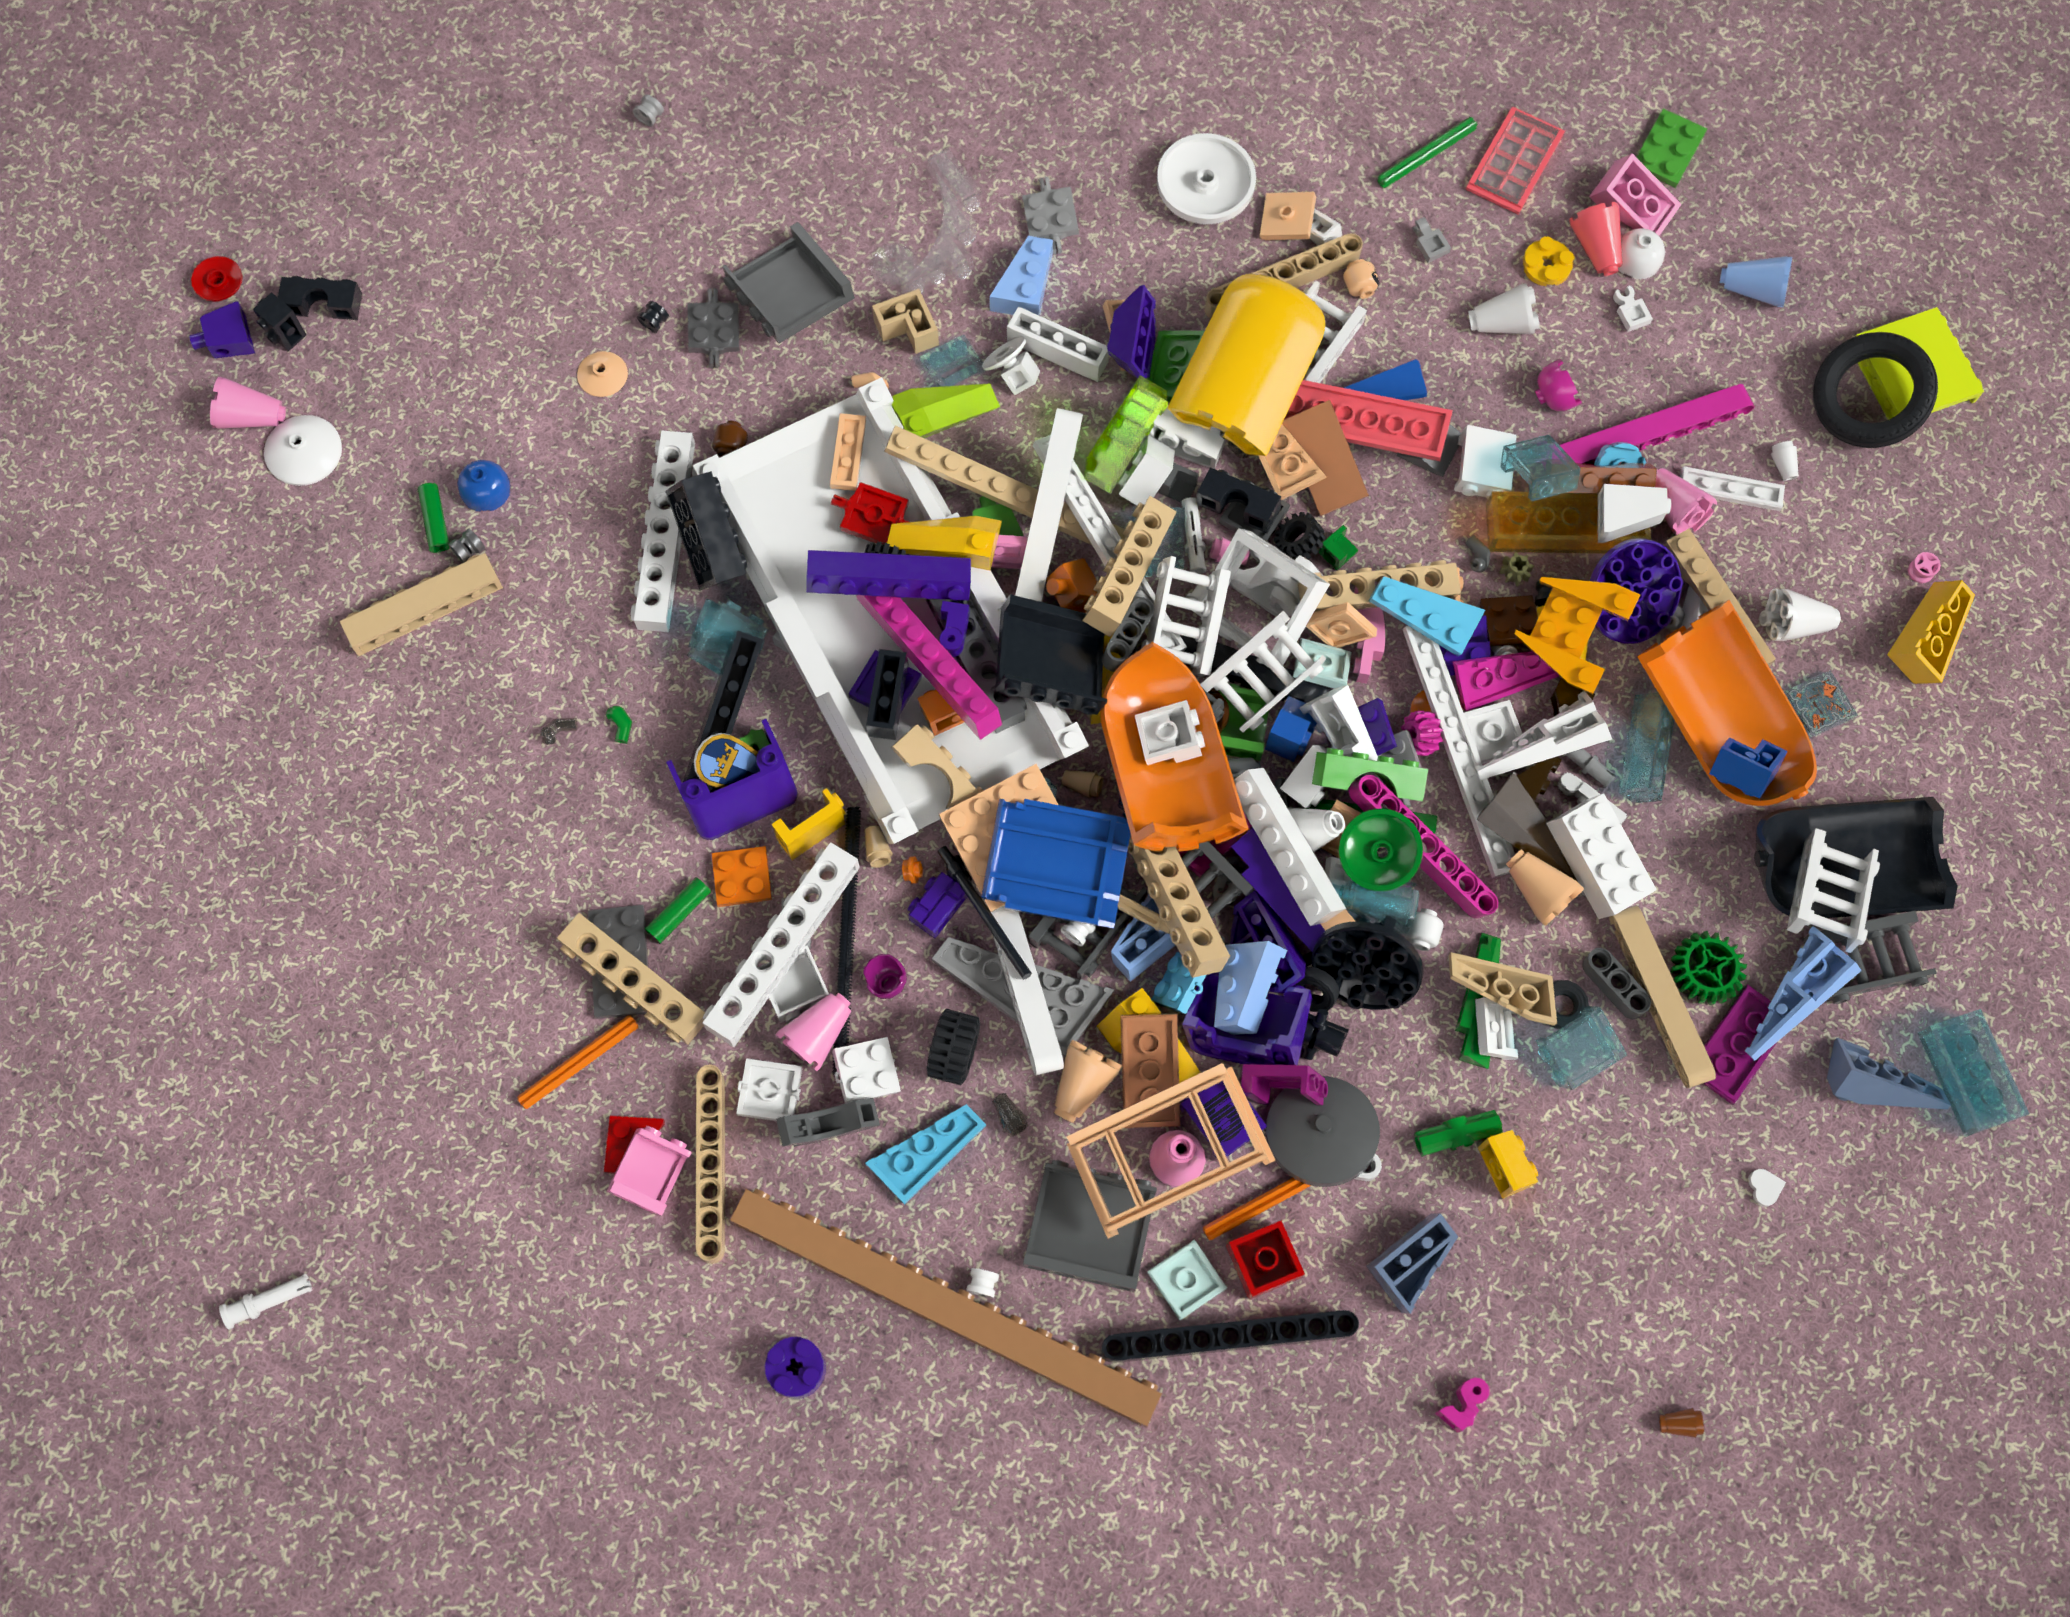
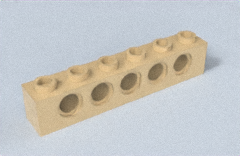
[1083,496,1177,637]
[1298,560,1461,612]
[1128,834,1230,978]
[557,913,705,1045]

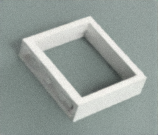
[1193,528,1330,667]

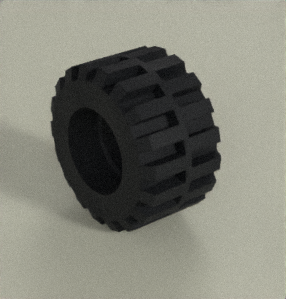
[926,1009,980,1085]

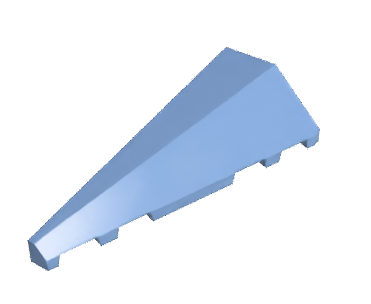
[1745,926,1861,1060]

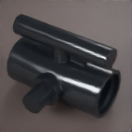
[1303,1008,1349,1060]

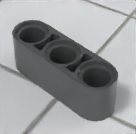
[1102,597,1155,672]
[1582,948,1651,1019]

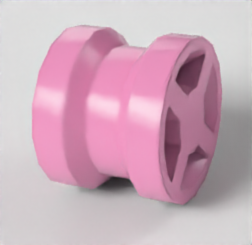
[1908,552,1941,583]

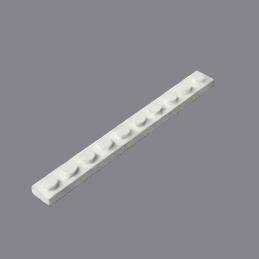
[1033,435,1187,652]
[1402,626,1515,878]

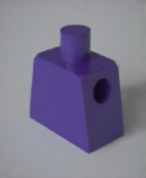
[189,301,255,359]

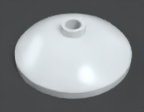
[264,415,342,486]

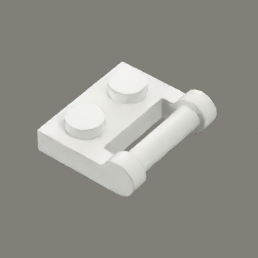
[1475,997,1518,1060]

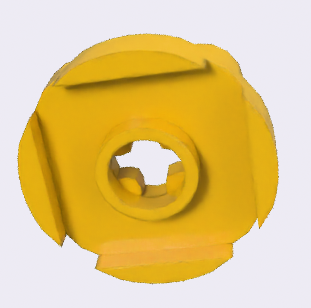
[1523,236,1574,286]

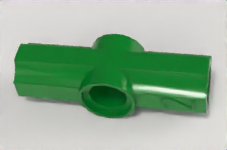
[1414,1110,1503,1157]

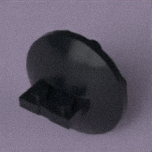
[1311,915,1424,1010]

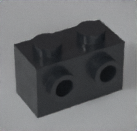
[253,292,307,352]

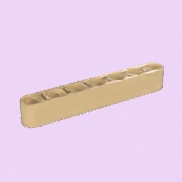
[1205,233,1363,319]
[1609,905,1716,1089]
[696,1065,725,1264]

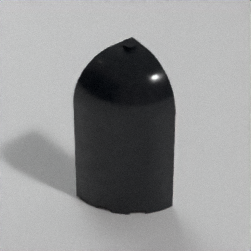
[1754,797,1958,918]

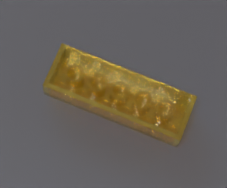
[1486,491,1651,554]

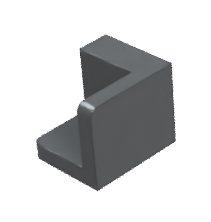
[1159,463,1199,503]

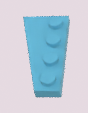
[1368,577,1485,656]
[865,1104,986,1205]

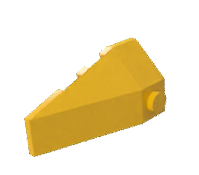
[887,516,1002,571]
[1096,988,1201,1083]

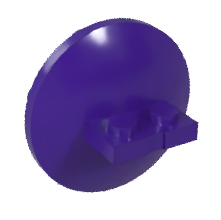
[1590,538,1683,644]

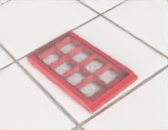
[1466,107,1565,215]

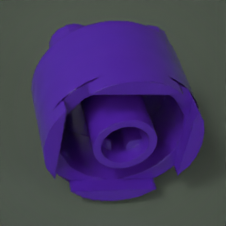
[765,1337,826,1399]

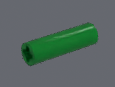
[417,483,450,553]
[645,877,711,944]

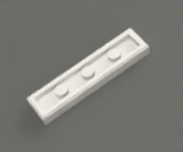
[1680,466,1785,511]

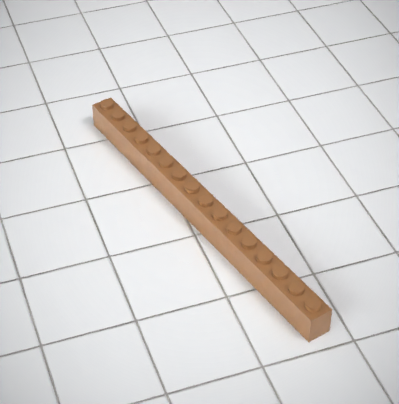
[730,1188,1162,1428]

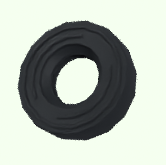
[1295,967,1339,1012]
[1548,980,1589,1030]

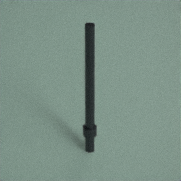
[938,846,1032,980]

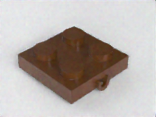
[1480,595,1538,646]

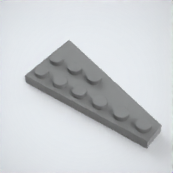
[932,937,1114,1057]

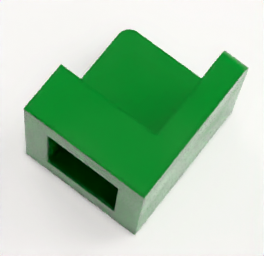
[1319,525,1358,570]

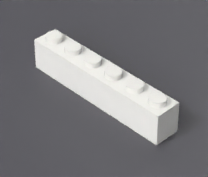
[1234,768,1346,926]

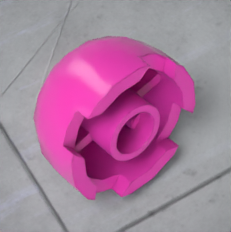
[1535,358,1582,412]

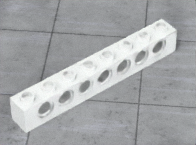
[631,431,695,632]
[703,842,860,1047]

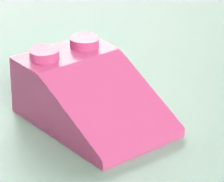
[1589,154,1681,235]

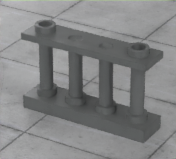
[1130,841,1255,919]
[1029,886,1147,980]
[1802,911,1937,1004]

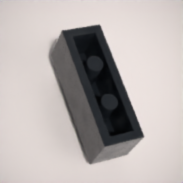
[866,649,909,740]

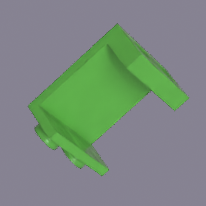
[1219,684,1269,761]

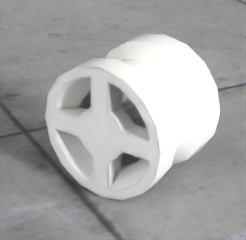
[1061,921,1096,946]
[966,1268,999,1298]

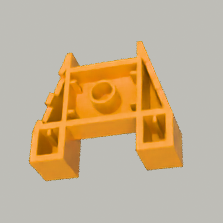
[1514,577,1640,694]

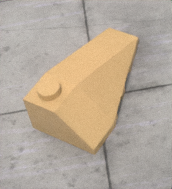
[1449,952,1557,1026]

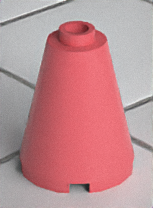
[1569,202,1622,276]

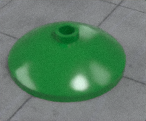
[1339,809,1423,892]

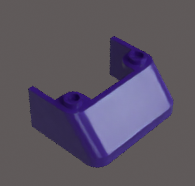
[666,719,798,840]

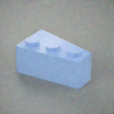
[990,236,1053,316]
[1111,895,1175,982]
[1214,941,1287,1035]

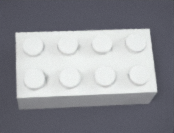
[1546,793,1657,919]

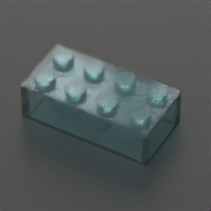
[1917,1009,2030,1138]

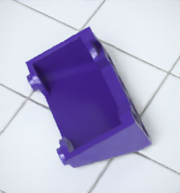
[1182,972,1312,1065]

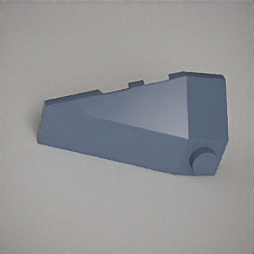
[1827,1038,1951,1109]

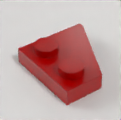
[603,1116,665,1174]

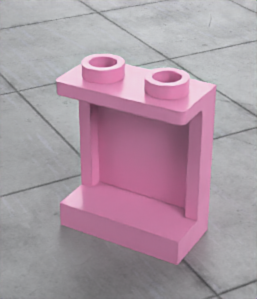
[606,1126,692,1216]

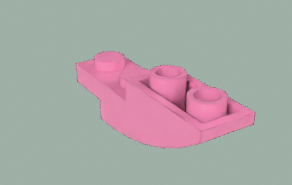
[1353,586,1385,684]

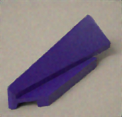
[1231,827,1325,952]

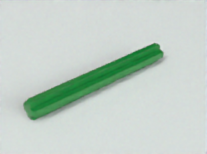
[1377,117,1478,188]

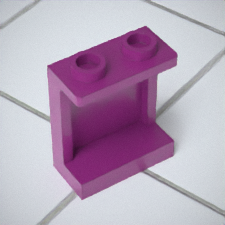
[1241,1064,1328,1105]

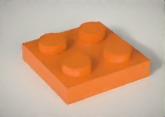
[712,846,772,907]

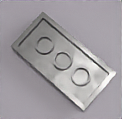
[588,905,651,1019]

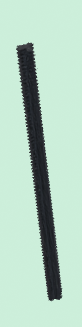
[832,806,862,1075]

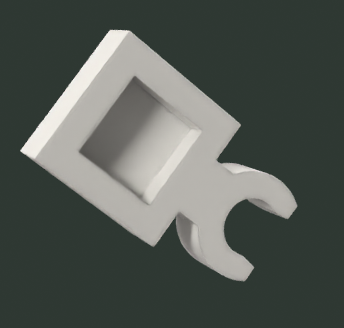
[1613,286,1653,332]

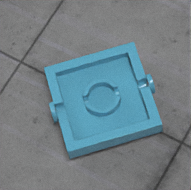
[1151,952,1206,1014]

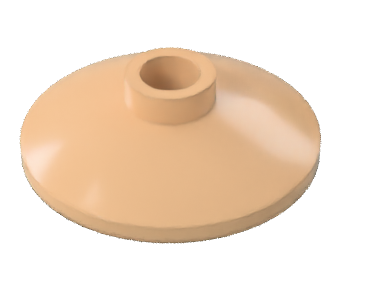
[577,351,628,397]

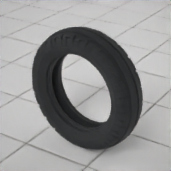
[1813,332,1938,448]

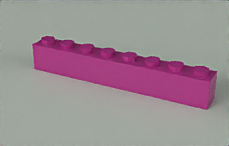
[856,595,1002,740]

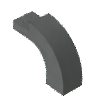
[776,1098,880,1147]

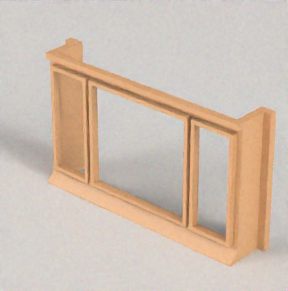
[1067,1063,1276,1239]

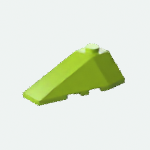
[891,383,1000,439]

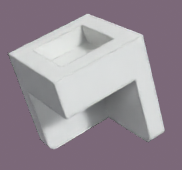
[1001,351,1040,395]

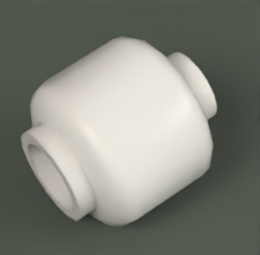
[1404,908,1444,951]

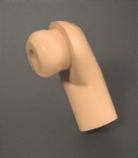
[852,372,889,389]

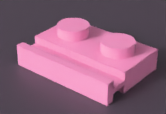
[991,535,1027,569]

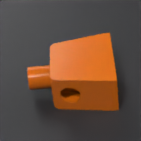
[1046,558,1098,613]

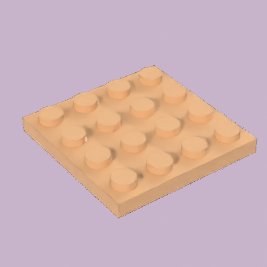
[939,764,1058,912]

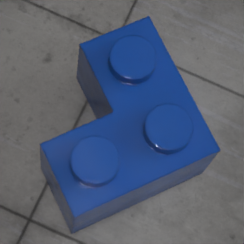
[1265,696,1317,762]
[1709,737,1788,798]

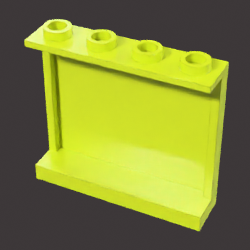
[1856,307,1984,420]

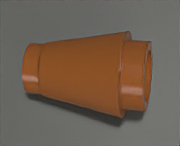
[1659,1408,1704,1438]

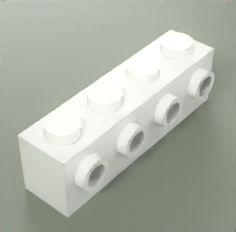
[1007,307,1109,382]

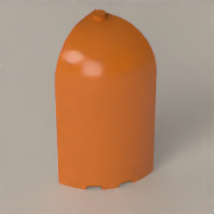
[1637,600,1817,806]
[1100,642,1249,851]

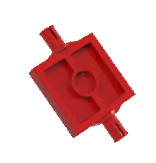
[831,482,909,545]

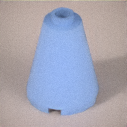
[1720,256,1792,307]

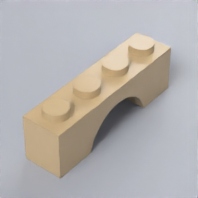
[890,724,984,810]

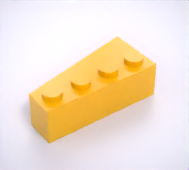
[1887,580,1975,684]

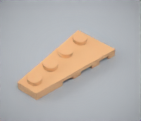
[1258,424,1327,500]

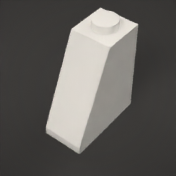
[1598,484,1671,543]

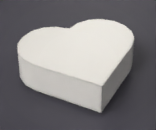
[1748,1169,1786,1207]

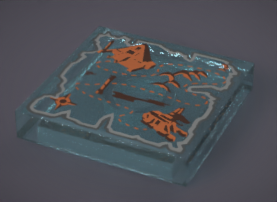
[1784,670,1858,739]

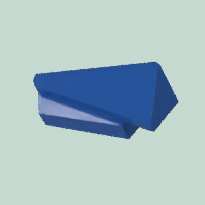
[1344,359,1427,400]

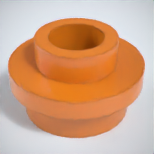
[902,856,923,884]

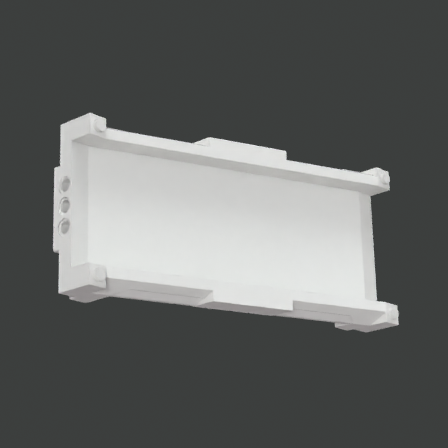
[692,377,1089,844]

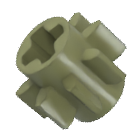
[1499,552,1534,586]

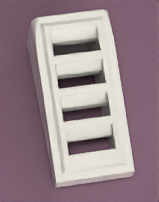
[1310,208,1342,246]

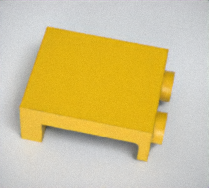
[772,788,846,860]

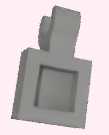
[1412,217,1451,263]

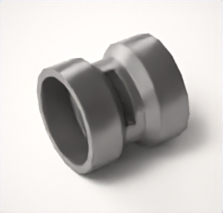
[448,528,486,563]

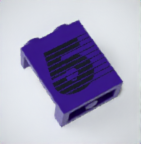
[1180,1081,1267,1162]

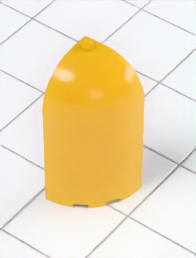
[1167,274,1325,456]

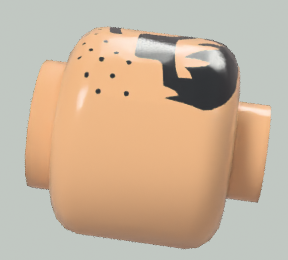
[1343,259,1380,299]

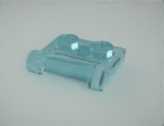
[920,334,986,387]

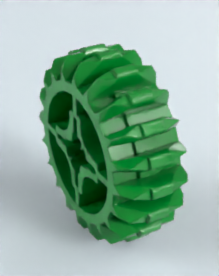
[1670,931,1747,1006]

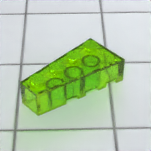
[1084,375,1168,494]

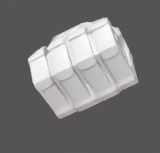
[1229,545,1323,616]

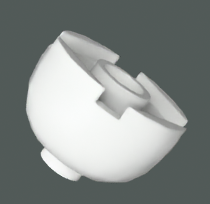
[1618,228,1665,279]

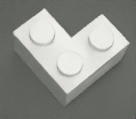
[1118,435,1175,505]
[1280,745,1327,808]

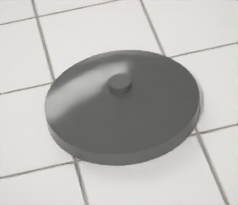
[1266,1076,1380,1187]

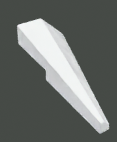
[1300,685,1388,809]
[1475,691,1612,780]

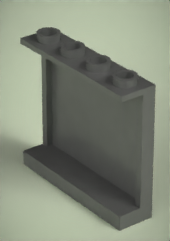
[722,222,855,344]
[1023,1160,1157,1292]

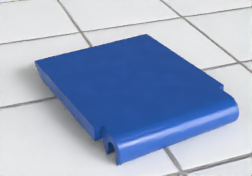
[981,799,1131,929]

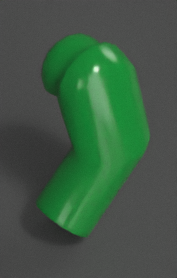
[606,705,632,744]

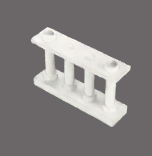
[1303,281,1367,383]
[1141,556,1231,677]
[1200,611,1326,732]
[1787,828,1880,953]

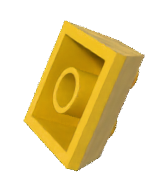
[1477,1130,1538,1199]

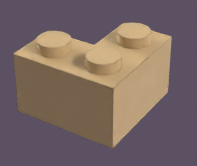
[872,289,939,354]

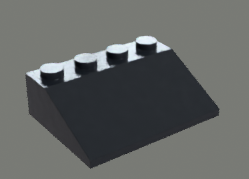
[665,471,747,591]

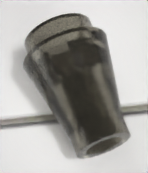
[992,1093,1028,1137]

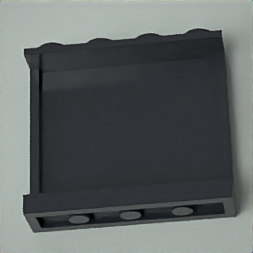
[995,594,1107,715]

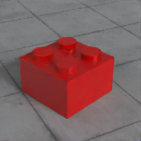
[1226,1220,1305,1300]

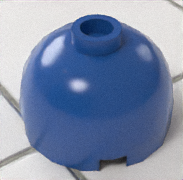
[457,460,510,512]

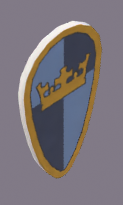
[694,733,760,788]

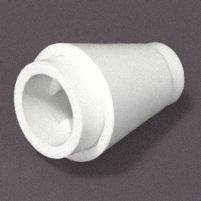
[1771,441,1799,481]

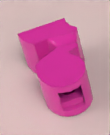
[1435,1377,1490,1433]

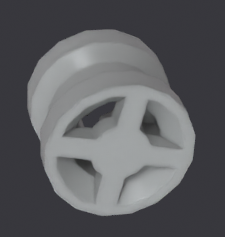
[633,94,664,127]

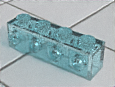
[1619,693,1674,803]

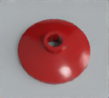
[191,256,243,302]

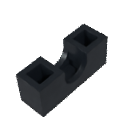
[278,276,363,320]
[1197,467,1281,534]

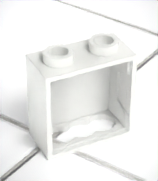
[757,945,829,1023]

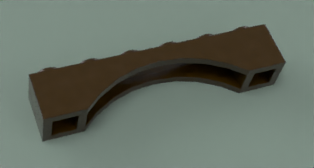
[1518,678,1595,807]

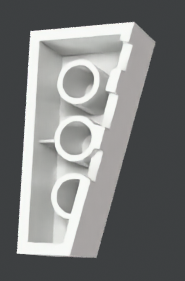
[1119,387,1226,469]

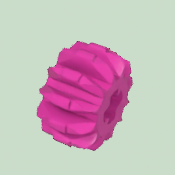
[1401,711,1443,756]

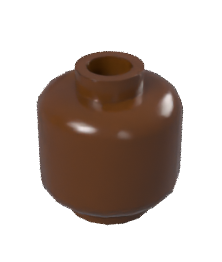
[712,421,748,458]

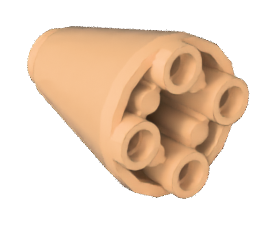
[1506,849,1584,926]
[1054,1040,1122,1123]

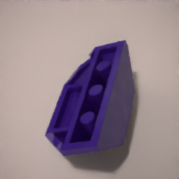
[1107,285,1156,380]
[1230,891,1306,994]

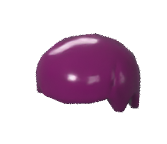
[863,954,907,999]

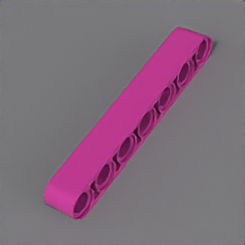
[1349,775,1499,919]

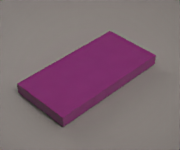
[1703,984,1777,1105]

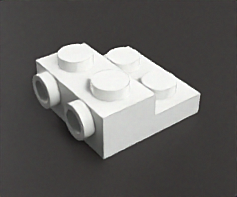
[1135,700,1205,765]

